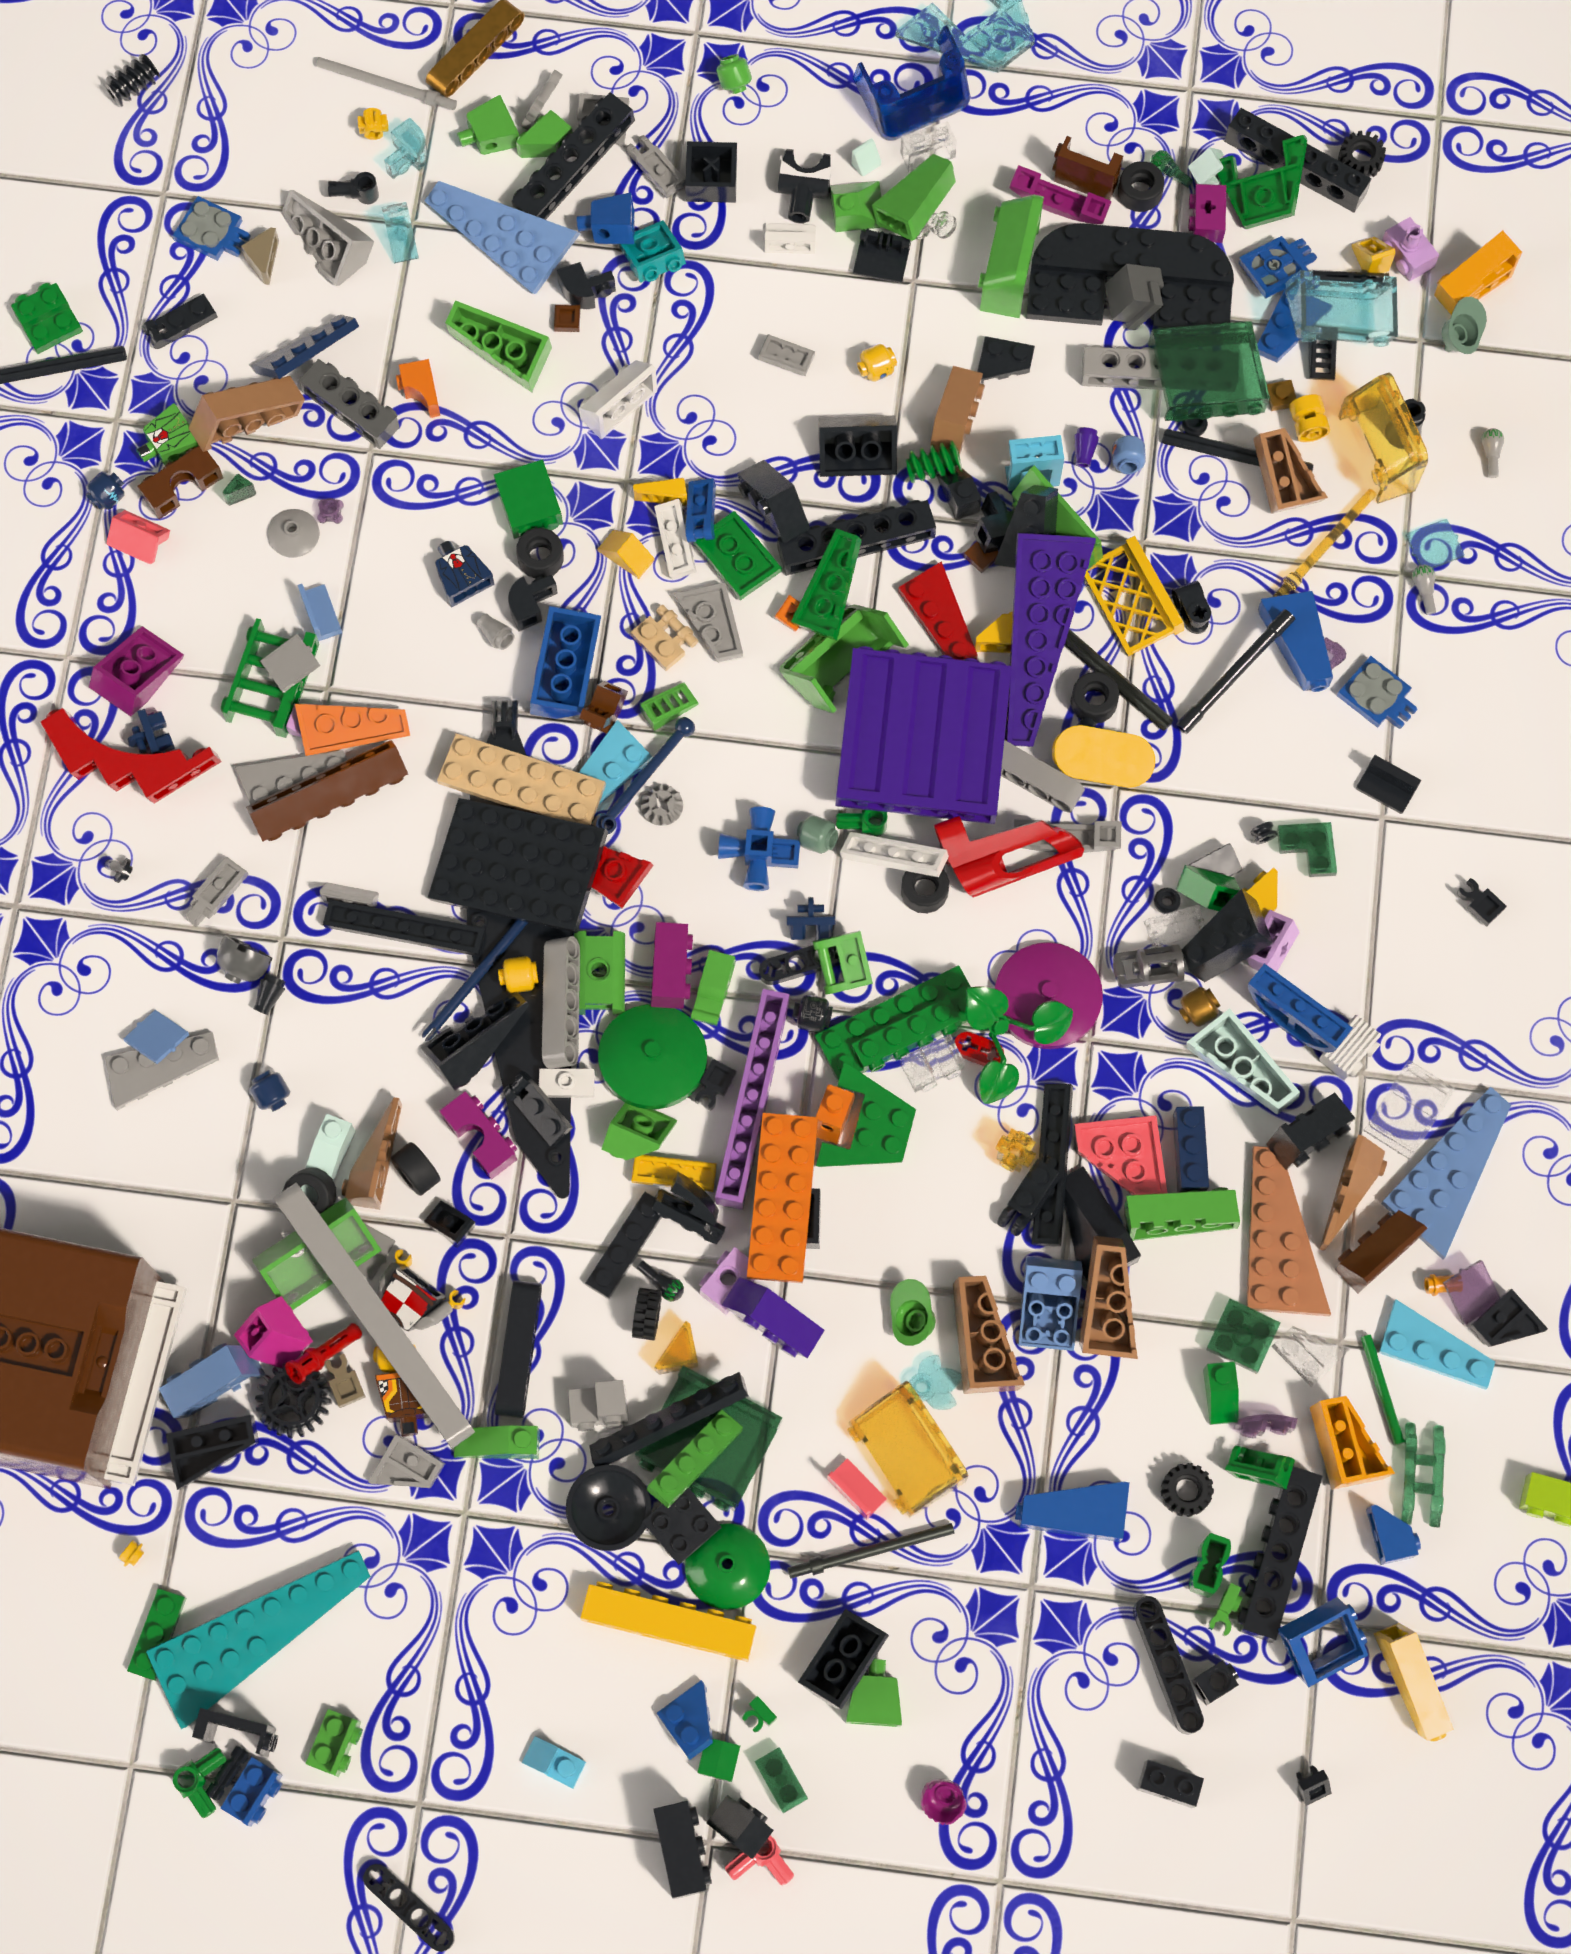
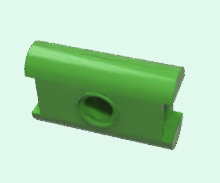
[574,931,625,1015]

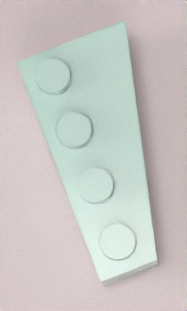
[1186,1008,1300,1115]

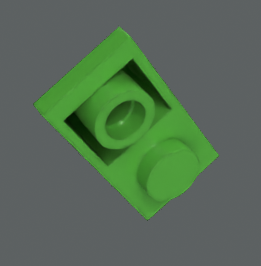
[516,110,573,158]

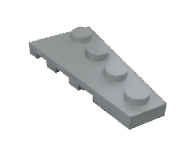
[105,1032,219,1111]

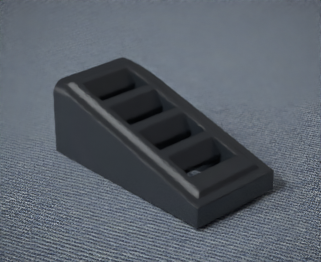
[1308,328,1337,381]

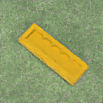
[631,1155,717,1192]

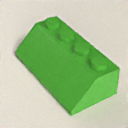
[1012,465,1103,570]

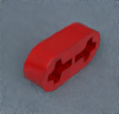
[954,1032,1004,1066]

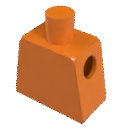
[816,1084,855,1145]

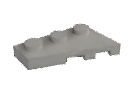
[675,582,743,662]

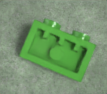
[306,1709,363,1777]

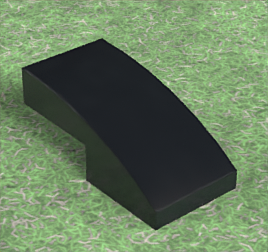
[670,1172,719,1225]

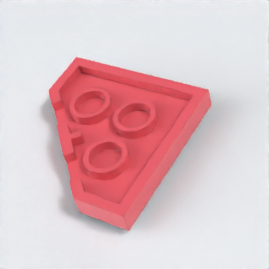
[1074,1115,1168,1195]

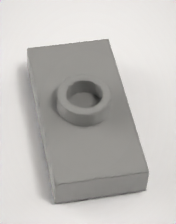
[758,334,815,377]

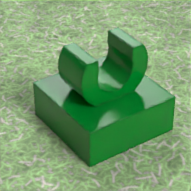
[742,1696,777,1733]

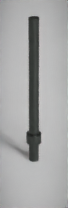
[787,1523,955,1579]

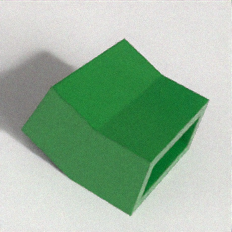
[697,1739,741,1782]

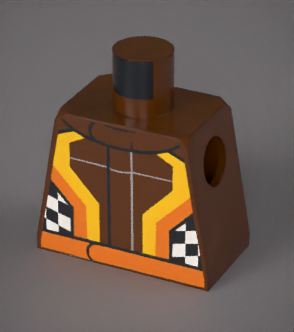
[375,1372,428,1437]

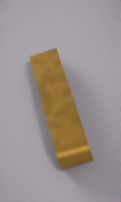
[426,0,525,98]

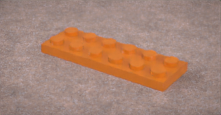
[747,1113,818,1284]

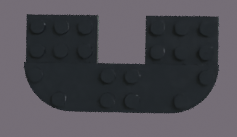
[1026,223,1234,337]

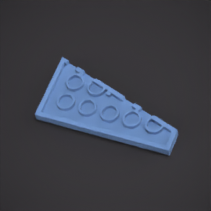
[425,181,581,294]
[1381,1087,1511,1260]

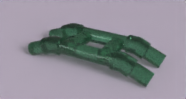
[1401,1422,1446,1528]

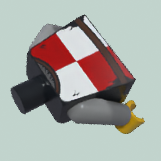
[378,1249,466,1332]

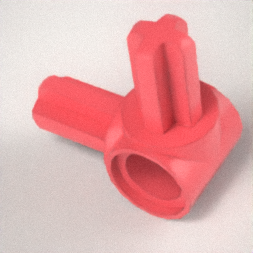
[725,1835,794,1886]

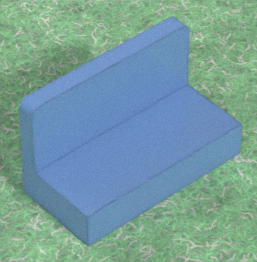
[297,583,342,641]

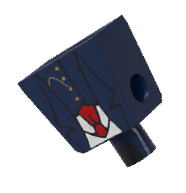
[435,541,495,608]

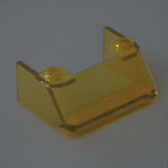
[1338,372,1428,504]

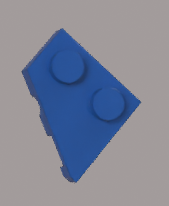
[657,1680,713,1760]

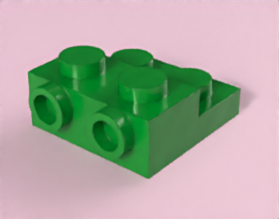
[11,283,83,354]

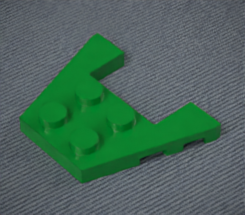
[1218,134,1307,229]
[816,1063,916,1167]

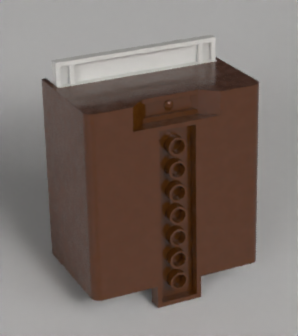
[0,1228,187,1489]

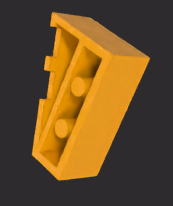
[1434,230,1522,315]
[1309,1396,1395,1490]

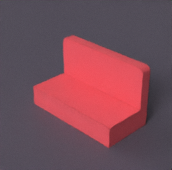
[107,510,170,564]
[827,1458,887,1520]

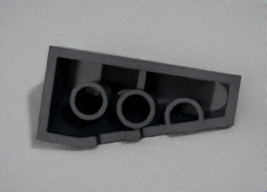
[1064,1167,1141,1282]

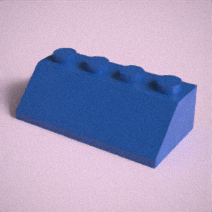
[530,606,601,719]

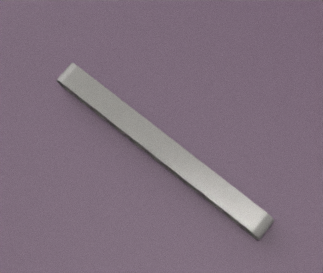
[273,1183,475,1449]

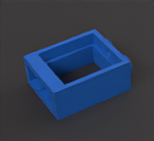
[1278,1597,1368,1688]

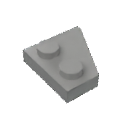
[368,1434,445,1488]

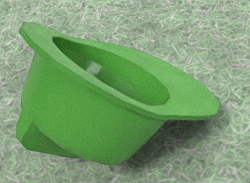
[890,1279,936,1346]

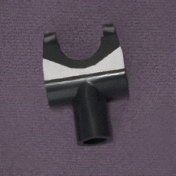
[778,149,831,224]

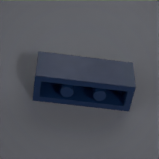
[1173,1106,1209,1193]

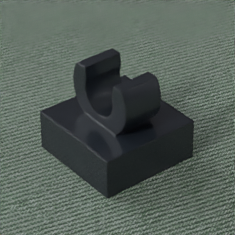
[1296,1765,1332,1806]

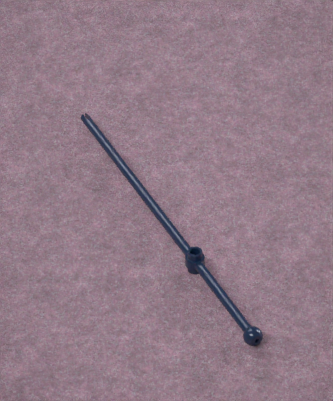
[422,717,695,1041]

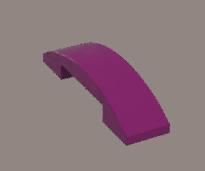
[1009,165,1112,224]

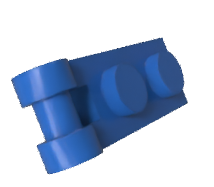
[686,478,716,543]

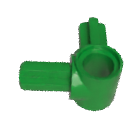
[836,809,888,837]
[173,1748,227,1819]

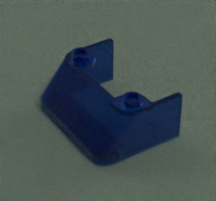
[853,25,971,141]

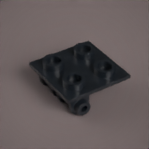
[853,228,912,283]
[642,1488,722,1565]

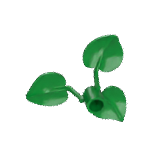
[966,986,1073,1104]

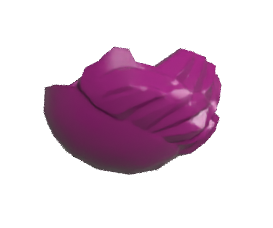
[921,1779,967,1825]

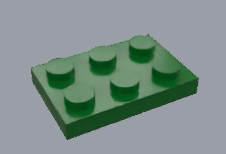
[693,511,782,601]

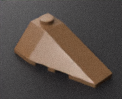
[341,1097,402,1210]
[1319,1134,1387,1251]

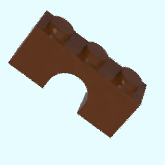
[137,446,223,520]

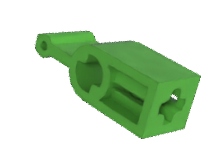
[691,950,736,1026]

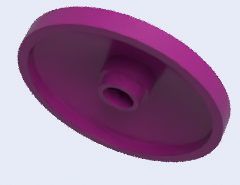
[995,943,1103,1049]

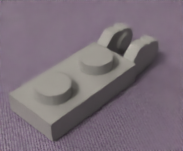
[626,135,685,199]

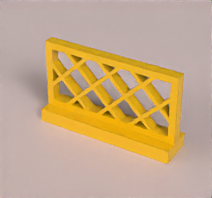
[1084,535,1184,657]

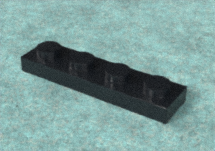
[585,1191,662,1300]

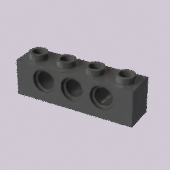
[298,358,400,449]

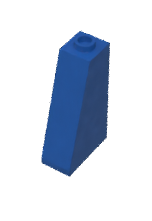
[1258,591,1333,692]
[1015,1481,1130,1542]

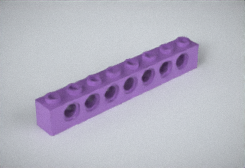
[715,989,790,1210]

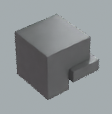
[1105,264,1164,330]

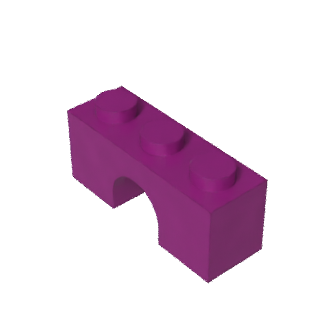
[439,1091,518,1180]

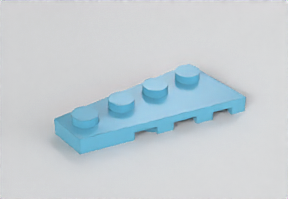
[1378,1299,1495,1390]

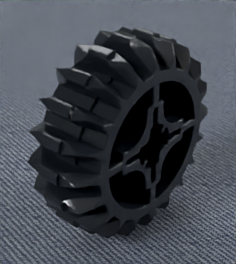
[255,1363,332,1439]

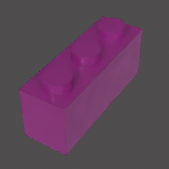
[651,922,693,1009]

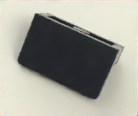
[1356,755,1422,814]

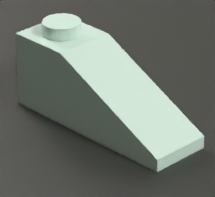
[301,1114,356,1203]

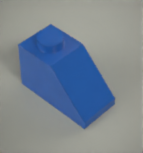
[1366,1505,1421,1565]

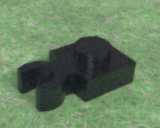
[1457,878,1507,927]
[695,1059,737,1111]

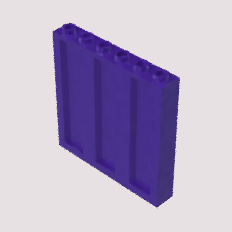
[835,646,1012,824]

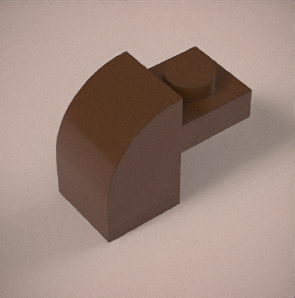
[579,681,628,734]

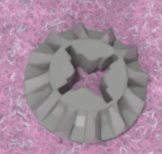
[641,784,683,826]

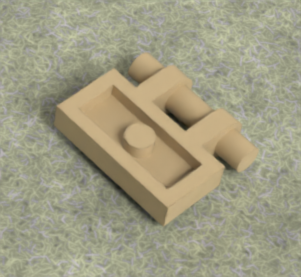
[631,605,699,671]

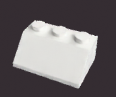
[579,360,657,439]

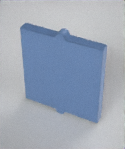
[123,1010,189,1064]

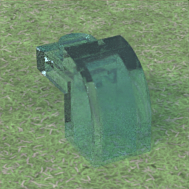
[384,117,428,179]

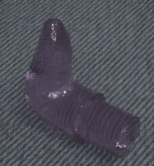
[1324,637,1347,670]

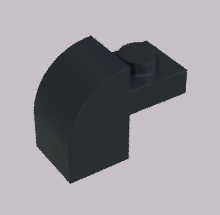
[557,262,616,309]
[974,491,1015,554]
[508,575,558,631]

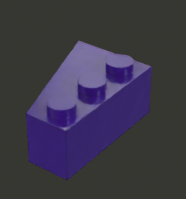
[722,1277,825,1359]

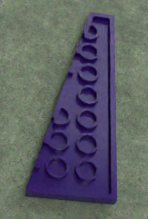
[1006,533,1096,747]

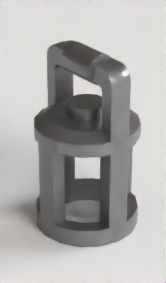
[1113,944,1185,988]

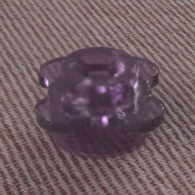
[317,498,344,524]

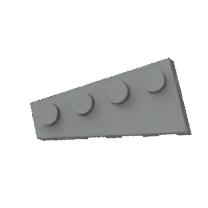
[235,750,347,805]

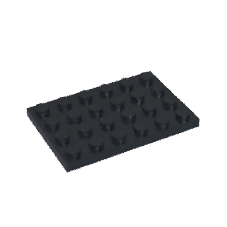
[427,798,608,933]

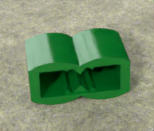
[1189,1533,1231,1598]

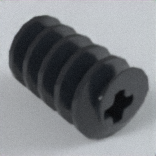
[104,54,160,107]

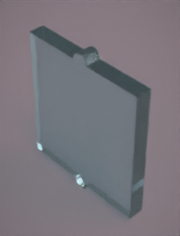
[1405,519,1465,568]

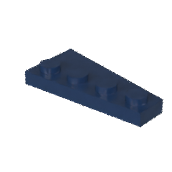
[252,315,359,379]

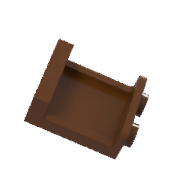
[1052,136,1124,200]

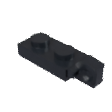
[652,1189,726,1244]

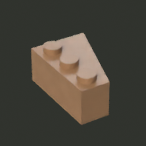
[1253,428,1328,514]

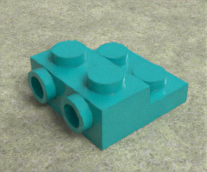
[619,220,686,283]

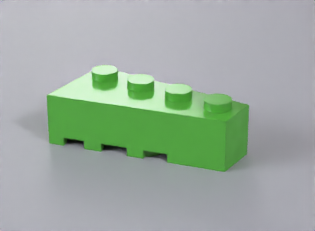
[445,300,552,393]
[1124,1187,1240,1241]

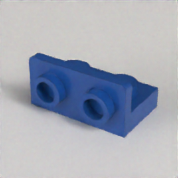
[220,1757,283,1827]

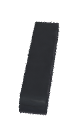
[495,1280,542,1418]
[1133,1596,1204,1735]

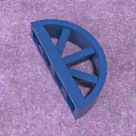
[1248,963,1353,1053]

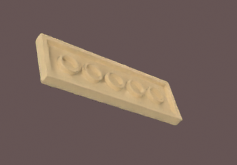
[437,733,606,825]

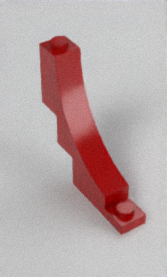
[41,708,222,804]

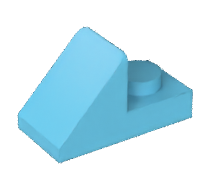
[522,1736,587,1789]

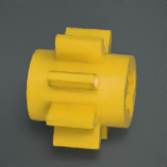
[357,108,389,140]

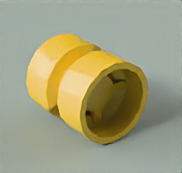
[1289,394,1330,442]

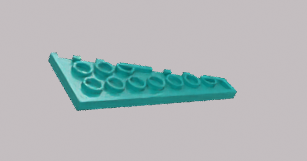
[146,1550,371,1729]

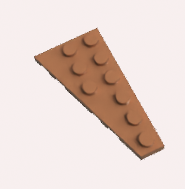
[1246,1146,1331,1317]

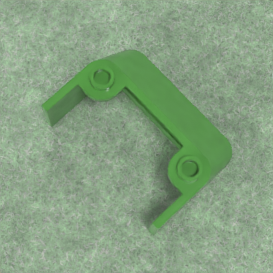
[978,194,1044,319]
[779,604,909,713]

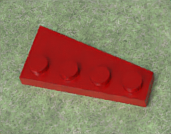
[898,561,978,660]
[591,846,654,909]

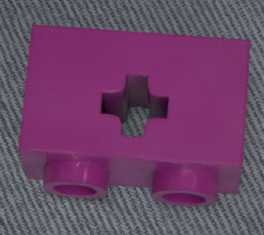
[1188,184,1226,243]

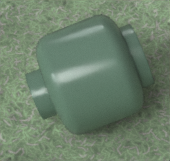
[797,815,838,854]

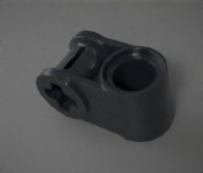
[1171,581,1212,634]

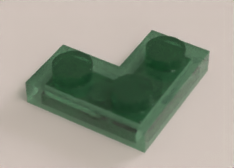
[1277,822,1337,878]

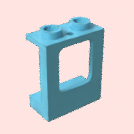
[1005,435,1065,491]

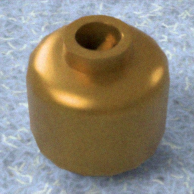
[1178,987,1221,1027]

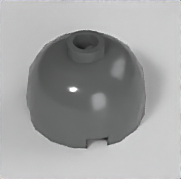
[217,935,273,984]

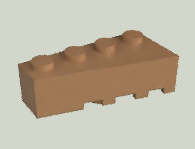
[189,376,305,452]
[1079,1236,1138,1359]
[953,1276,1025,1394]

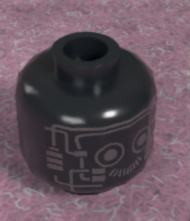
[792,995,833,1033]

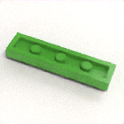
[647,1410,743,1508]

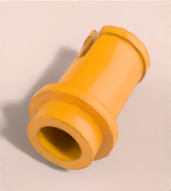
[1424,1274,1462,1296]

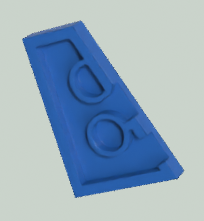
[1254,288,1332,363]

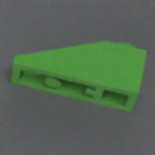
[454,1425,540,1459]

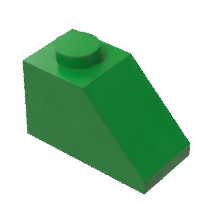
[1203,1361,1239,1425]

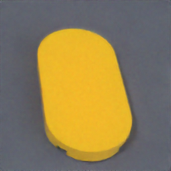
[1052,725,1155,788]

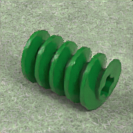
[906,440,963,483]

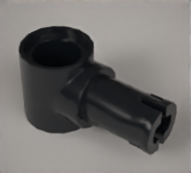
[328,172,379,205]

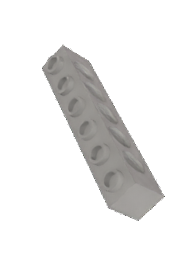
[1082,345,1238,393]

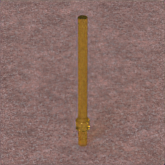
[1273,489,1377,597]

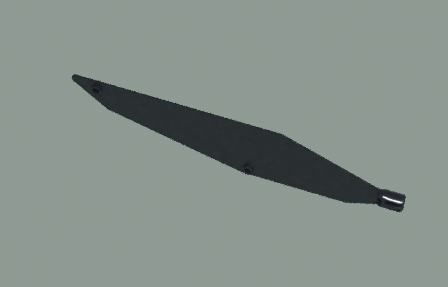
[466,700,574,1199]

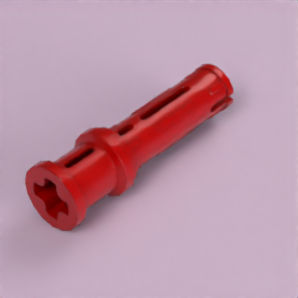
[285,1323,362,1384]

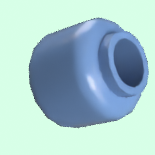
[1112,435,1146,475]

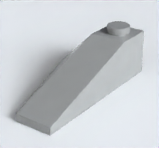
[282,190,374,286]

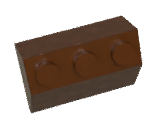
[1335,1210,1428,1294]

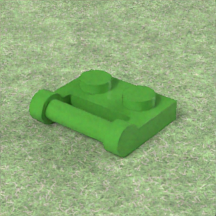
[813,930,873,994]

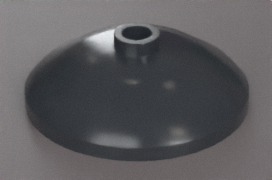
[566,1465,651,1551]

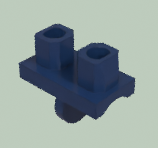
[127,709,175,754]
[787,897,835,940]

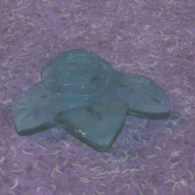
[908,1355,962,1410]

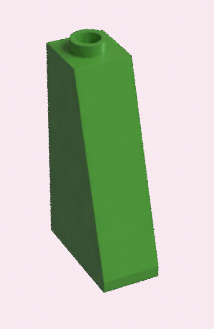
[872,154,956,241]

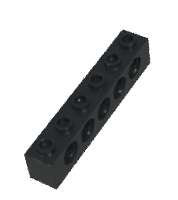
[511,92,635,220]
[1225,108,1372,213]
[777,500,936,576]
[1237,1466,1323,1643]

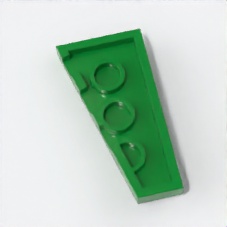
[791,528,862,641]

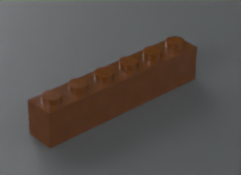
[246,740,408,842]

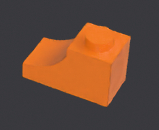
[396,359,441,418]

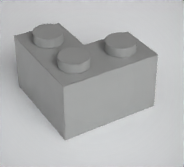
[568,1380,628,1432]

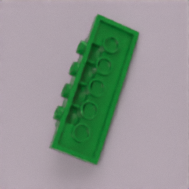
[815,965,971,1082]

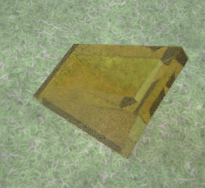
[654,1321,698,1375]

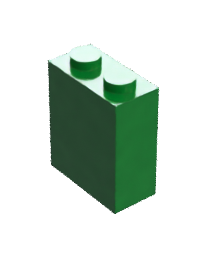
[494,459,563,539]

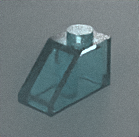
[382,202,419,264]

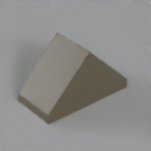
[241,227,279,285]

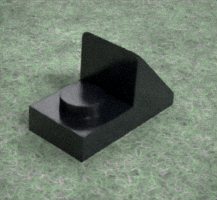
[424,1200,475,1248]

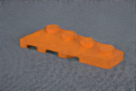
[295,703,410,756]

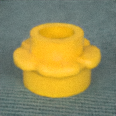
[118,1540,144,1567]

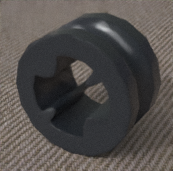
[1250,822,1278,845]

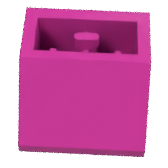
[234,1296,313,1369]

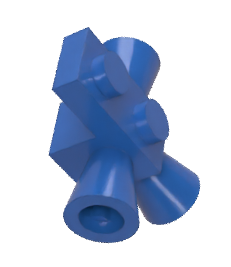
[718,807,800,891]

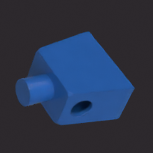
[577,193,635,244]

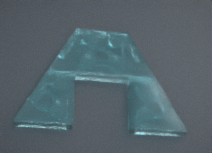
[895,0,1035,73]

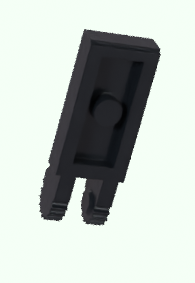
[997,1158,1062,1236]

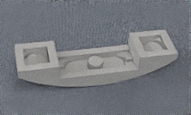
[1014,819,1122,853]

